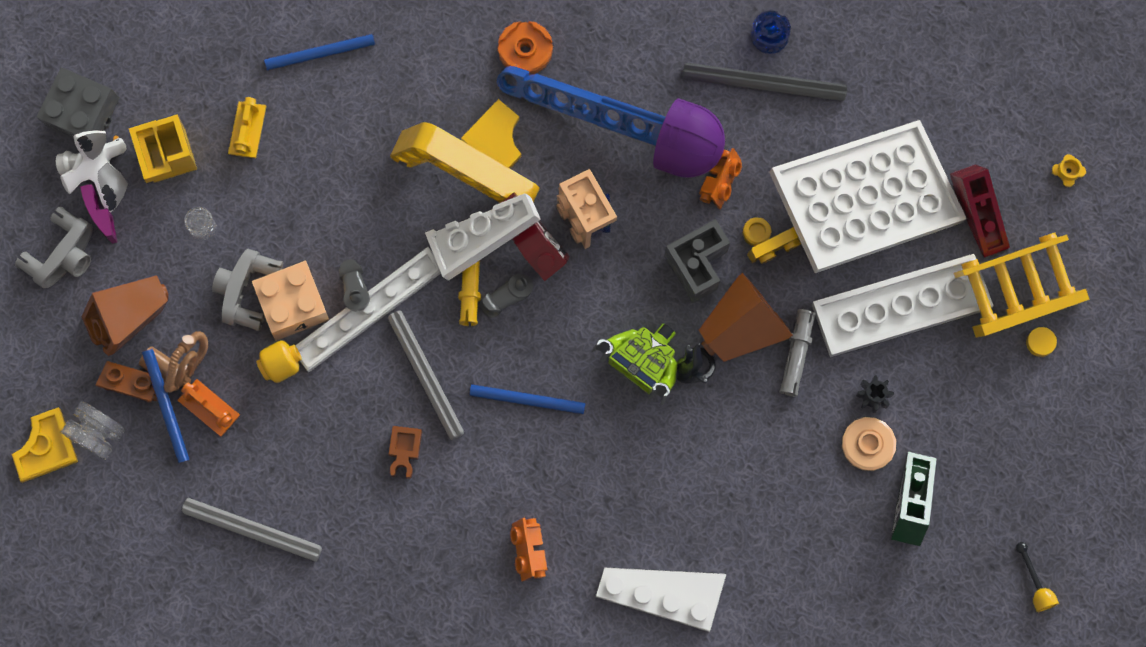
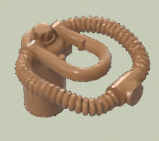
[139,331,208,393]

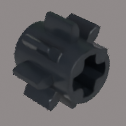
[856,375,894,413]

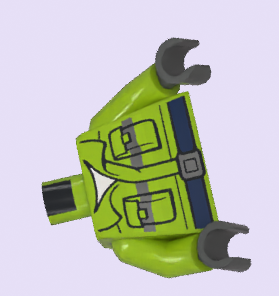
[592,323,677,405]

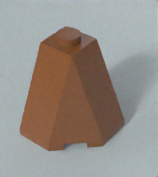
[699,273,793,362]
[81,275,168,356]

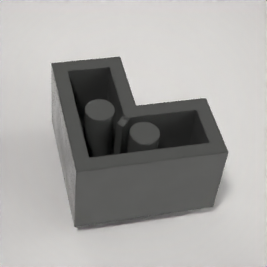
[664,219,730,303]

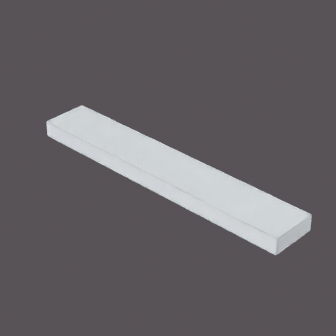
[295,247,441,372]

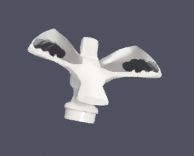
[56,131,128,213]

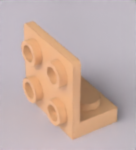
[556,169,617,249]

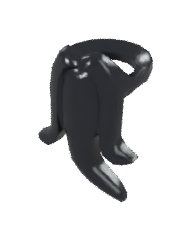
[676,343,716,384]

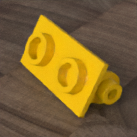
[228,97,266,158]

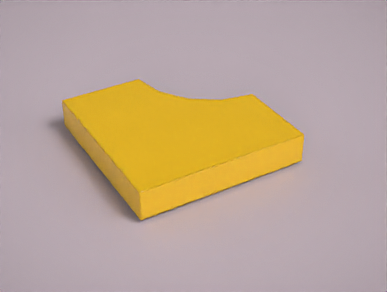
[461,99,521,169]
[11,407,78,483]

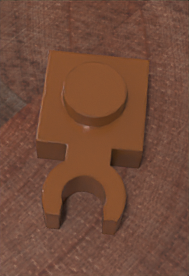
[389,426,422,479]

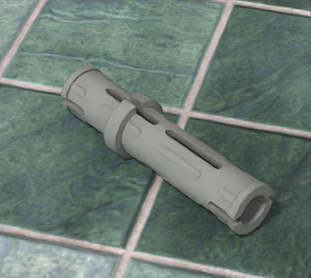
[779,309,816,397]

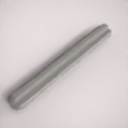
[388,311,464,440]
[182,498,322,561]

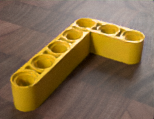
[390,122,540,203]

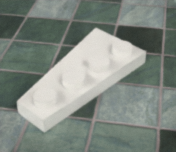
[425,193,541,281]
[596,568,726,632]

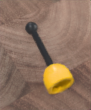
[1016,542,1059,612]

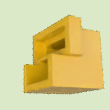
[129,114,197,183]

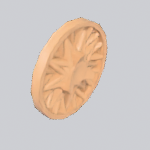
[842,417,896,471]

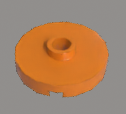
[498,21,553,75]

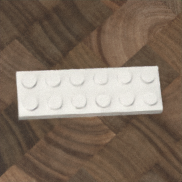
[812,254,993,357]

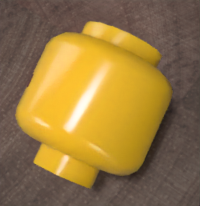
[256,340,302,383]

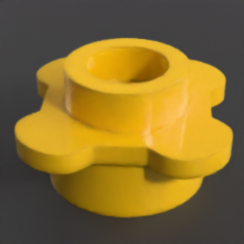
[1052,155,1086,187]

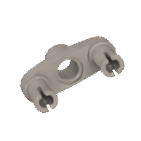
[15,207,93,288]
[212,249,284,331]

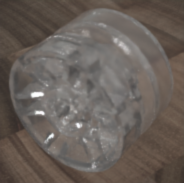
[60,401,126,461]

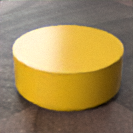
[743,217,771,246]
[1026,327,1057,357]

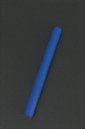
[265,34,375,70]
[142,349,189,463]
[470,384,585,414]

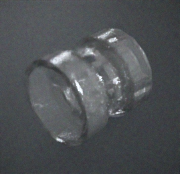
[184,207,217,242]

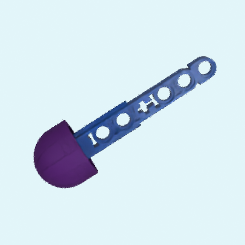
[497,66,725,178]

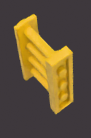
[954,232,1090,337]

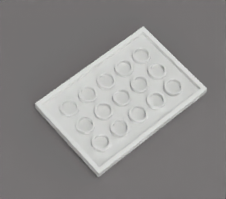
[769,120,967,273]

